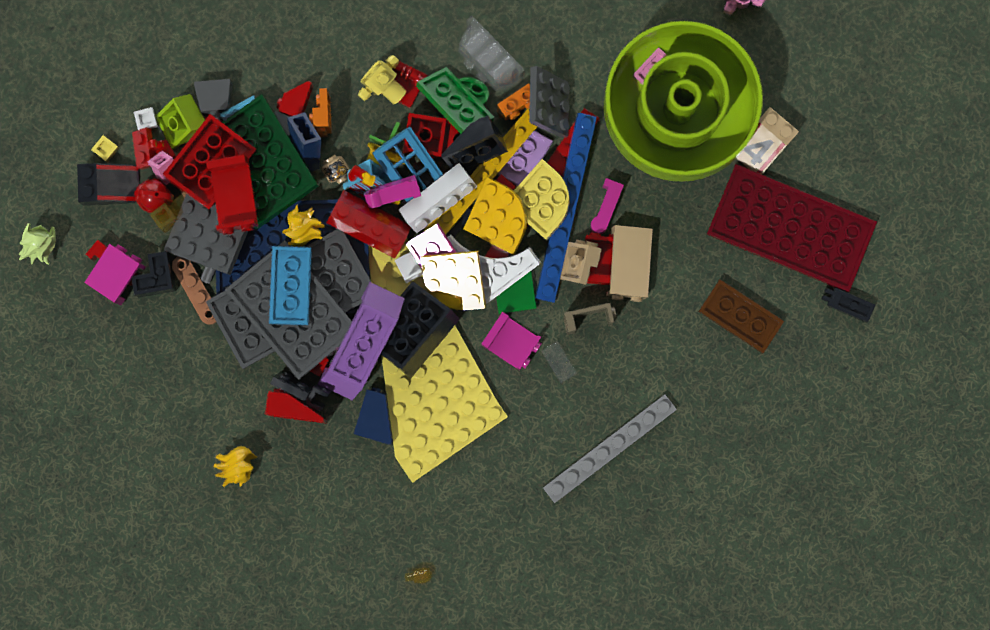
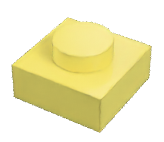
[91,135,119,162]

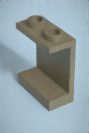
[563,303,617,335]

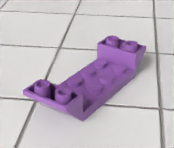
[317,282,404,400]

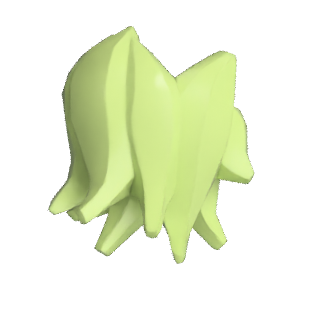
[19,223,56,265]

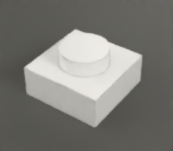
[134,107,158,130]

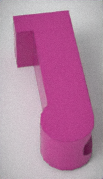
[364,175,421,208]
[590,178,624,234]

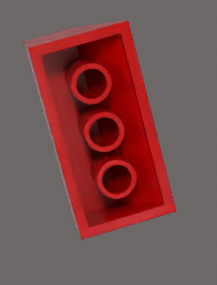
[326,190,411,259]

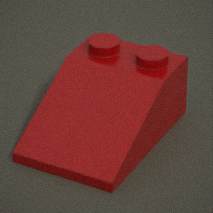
[265,388,327,424]

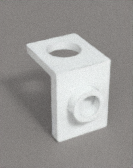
[395,252,423,283]

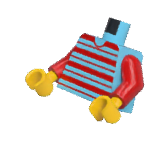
[343,159,401,205]

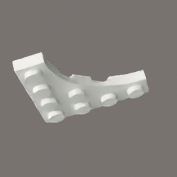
[447,235,541,304]

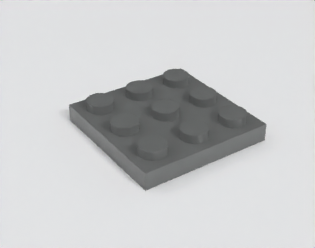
[529,66,570,138]

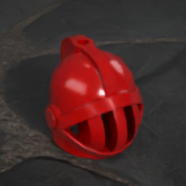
[134,179,174,214]

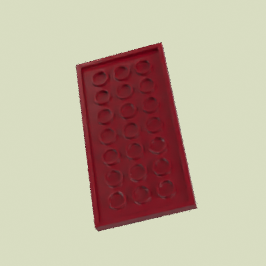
[706,164,877,293]

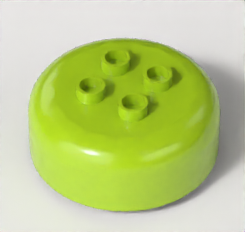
[604,21,762,182]

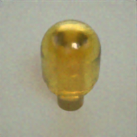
[405,567,432,584]

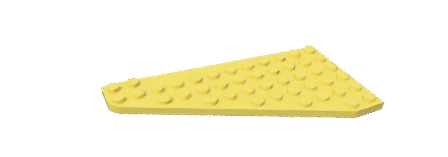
[369,238,508,483]

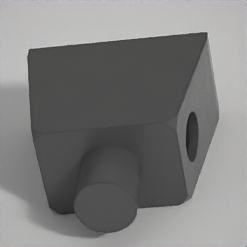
[194,79,233,122]

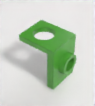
[369,122,401,150]

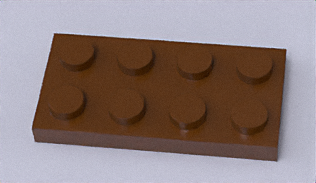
[698,279,784,354]

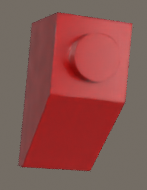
[277,81,313,117]

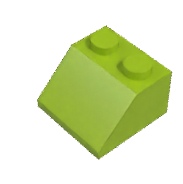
[155,94,205,149]

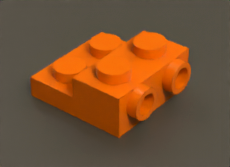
[497,83,530,121]
[309,88,332,137]

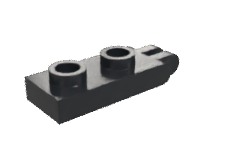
[821,288,875,323]

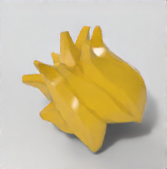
[282,205,324,247]
[214,446,257,487]

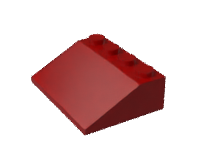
[163,114,257,210]

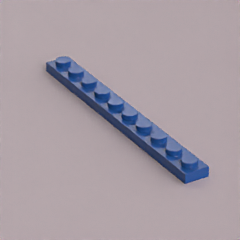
[535,112,597,303]

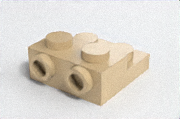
[560,240,601,285]

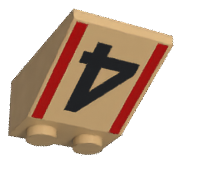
[736,107,799,175]

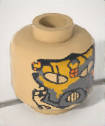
[321,155,350,184]

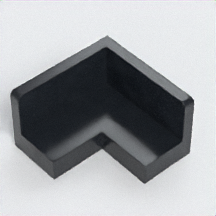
[132,251,176,298]

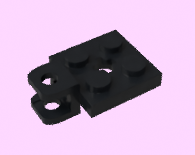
[270,370,331,411]

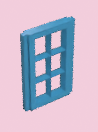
[372,126,443,203]

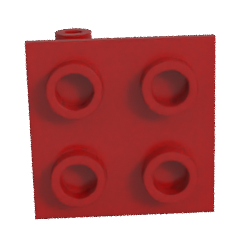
[382,61,427,108]

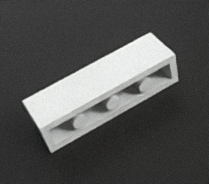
[399,163,477,233]

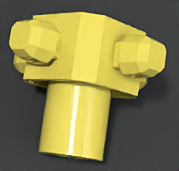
[358,55,406,105]

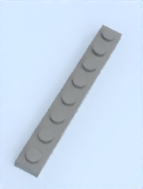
[543,395,677,503]

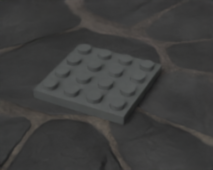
[163,194,259,275]

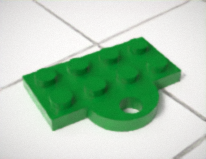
[416,67,494,134]

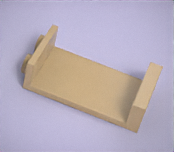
[606,225,653,302]

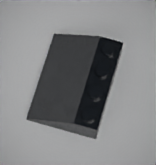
[381,281,460,378]

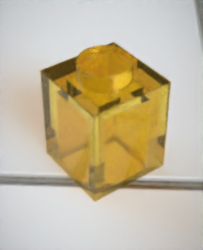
[149,203,178,233]

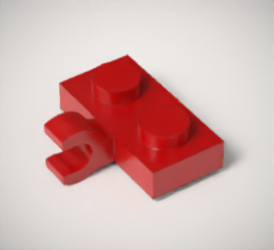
[132,128,164,170]

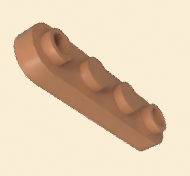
[172,256,216,325]

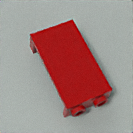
[206,155,258,235]

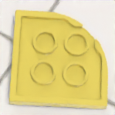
[514,159,570,240]

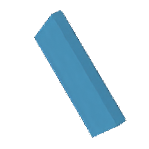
[269,246,312,325]

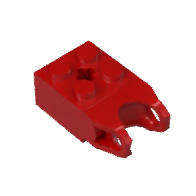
[403,113,460,159]

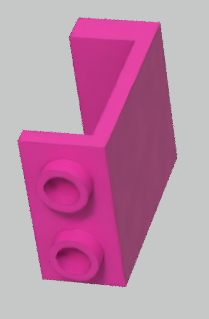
[84,244,146,305]
[481,312,542,370]

